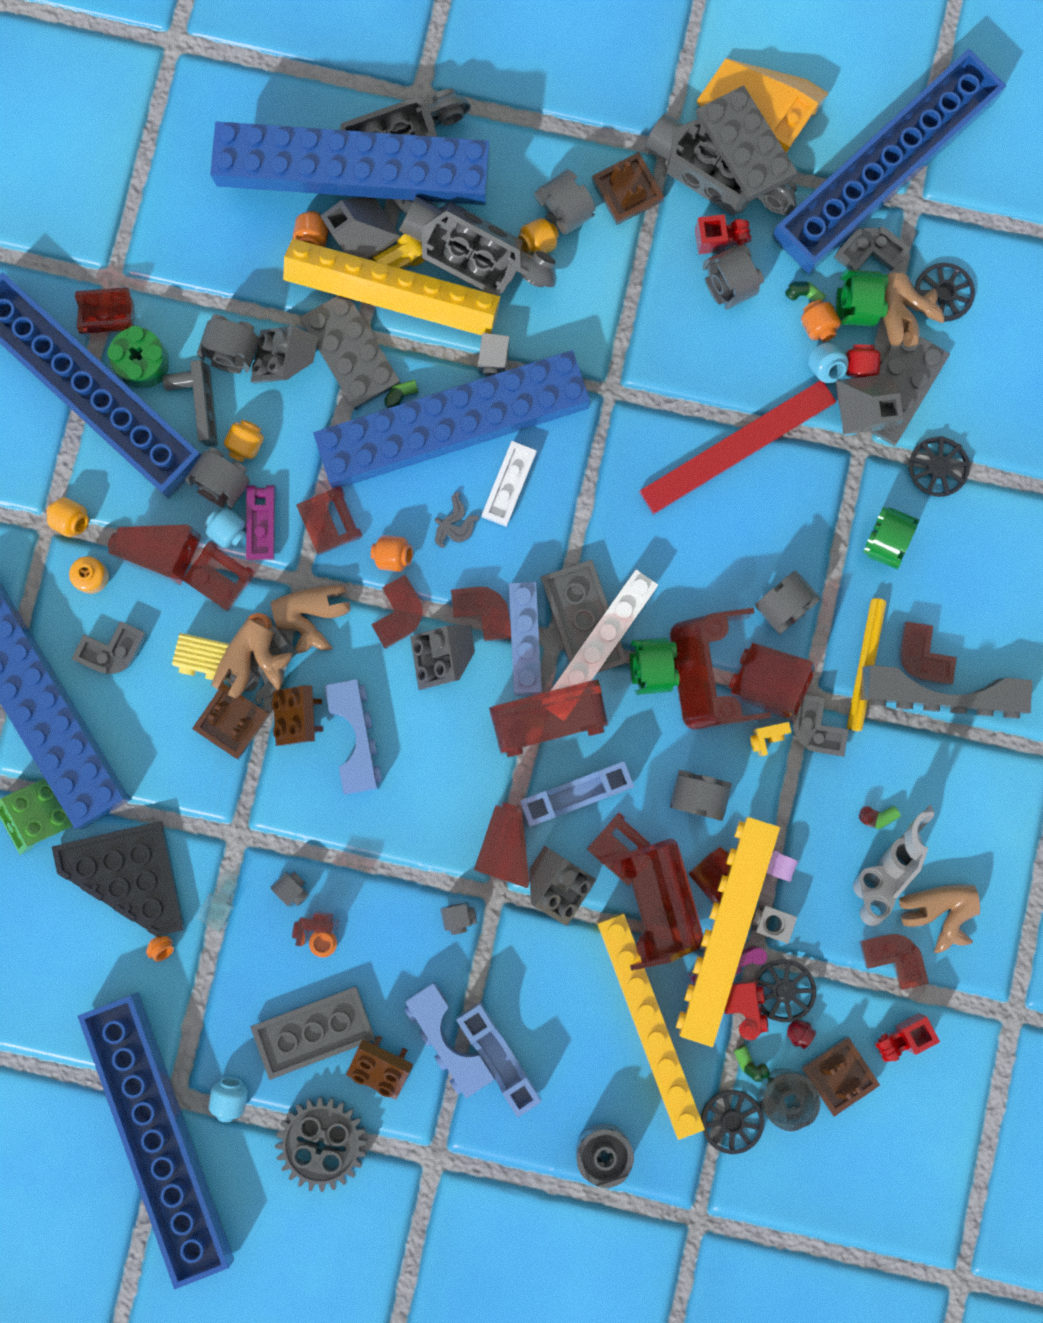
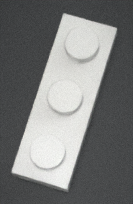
[482,441,537,527]

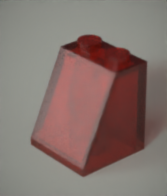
[108,524,202,586]
[729,643,815,722]
[474,802,529,888]

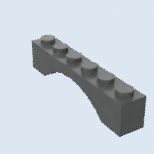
[860,665,1032,719]

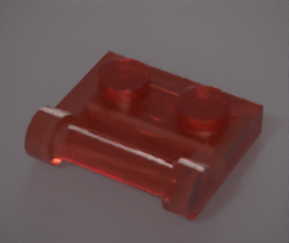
[296,487,363,556]
[182,540,255,612]
[587,812,661,886]

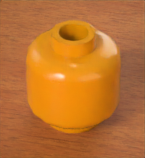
[517,218,559,255]
[224,419,264,462]
[47,497,89,537]
[69,556,109,594]

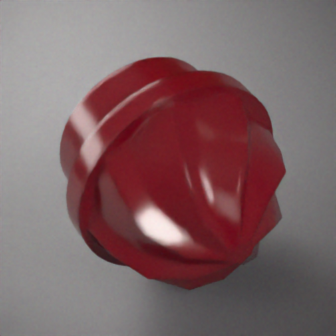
[787,1020,816,1049]

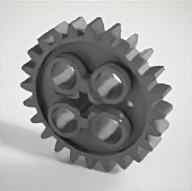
[275,1096,368,1192]

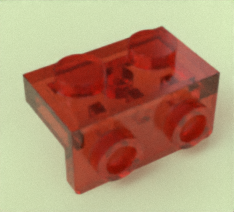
[75,287,135,334]
[688,847,730,903]
[292,911,340,946]

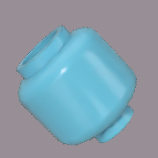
[808,343,849,383]
[204,508,246,548]
[209,1077,248,1122]

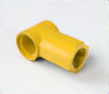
[373,234,426,269]

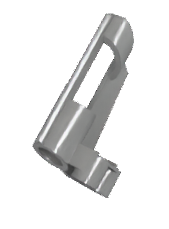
[853,805,934,926]

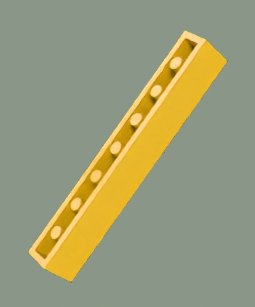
[283,238,501,335]
[676,817,780,1047]
[596,913,705,1140]

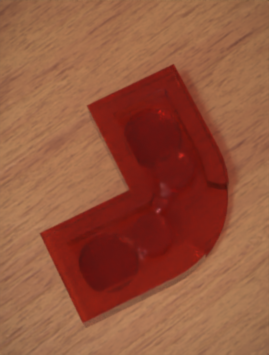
[371,575,422,649]
[451,586,511,642]
[900,621,957,685]
[859,934,929,990]

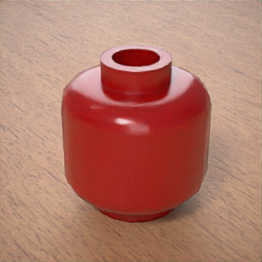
[845,345,881,378]

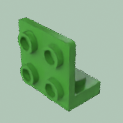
[0,779,73,855]

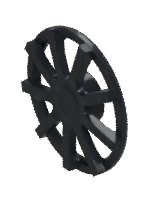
[915,263,975,322]
[909,436,970,497]
[755,959,816,1023]
[701,1090,764,1154]

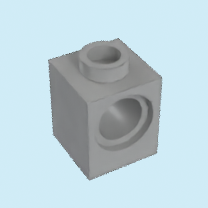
[478,333,509,377]
[751,905,797,944]

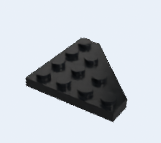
[52,821,186,937]

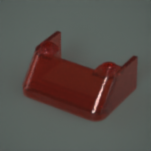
[669,607,771,730]
[489,679,609,758]
[601,838,703,971]

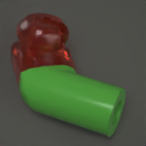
[859,805,901,829]

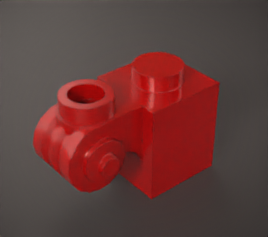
[695,214,752,255]
[724,980,769,1040]
[874,1013,940,1062]

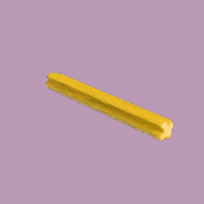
[847,598,886,732]

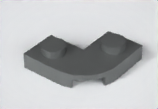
[834,227,911,271]
[72,621,147,674]
[793,694,849,757]

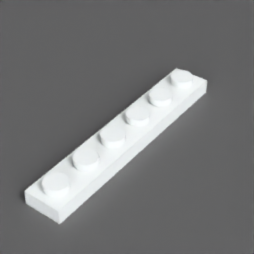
[541,570,658,720]

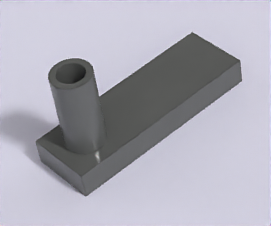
[163,360,218,446]

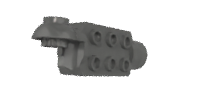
[340,89,471,137]
[646,113,797,216]
[399,196,557,295]

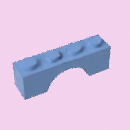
[509,582,542,696]
[324,679,382,795]
[520,761,634,827]
[404,981,495,1098]
[456,1001,541,1118]

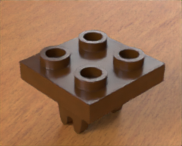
[592,152,664,225]
[192,683,270,760]
[272,685,324,746]
[346,1035,413,1100]
[801,1036,880,1117]

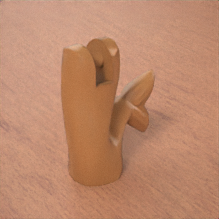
[883,273,944,347]
[270,584,351,654]
[211,618,292,698]
[899,884,980,953]

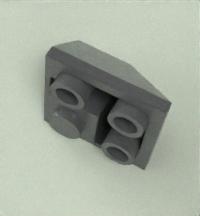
[320,197,401,260]
[250,326,318,383]
[836,374,904,434]
[410,625,475,690]
[529,846,597,926]

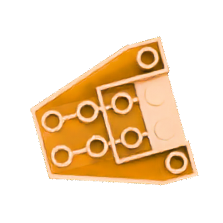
[696,58,829,154]

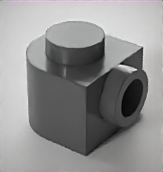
[270,871,310,907]
[440,902,477,935]

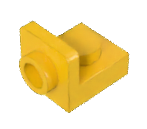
[750,722,791,756]

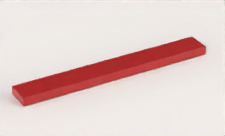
[639,380,836,515]

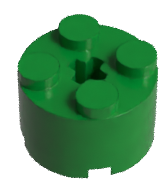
[836,269,888,326]
[107,326,169,388]
[863,507,920,570]
[629,637,680,695]

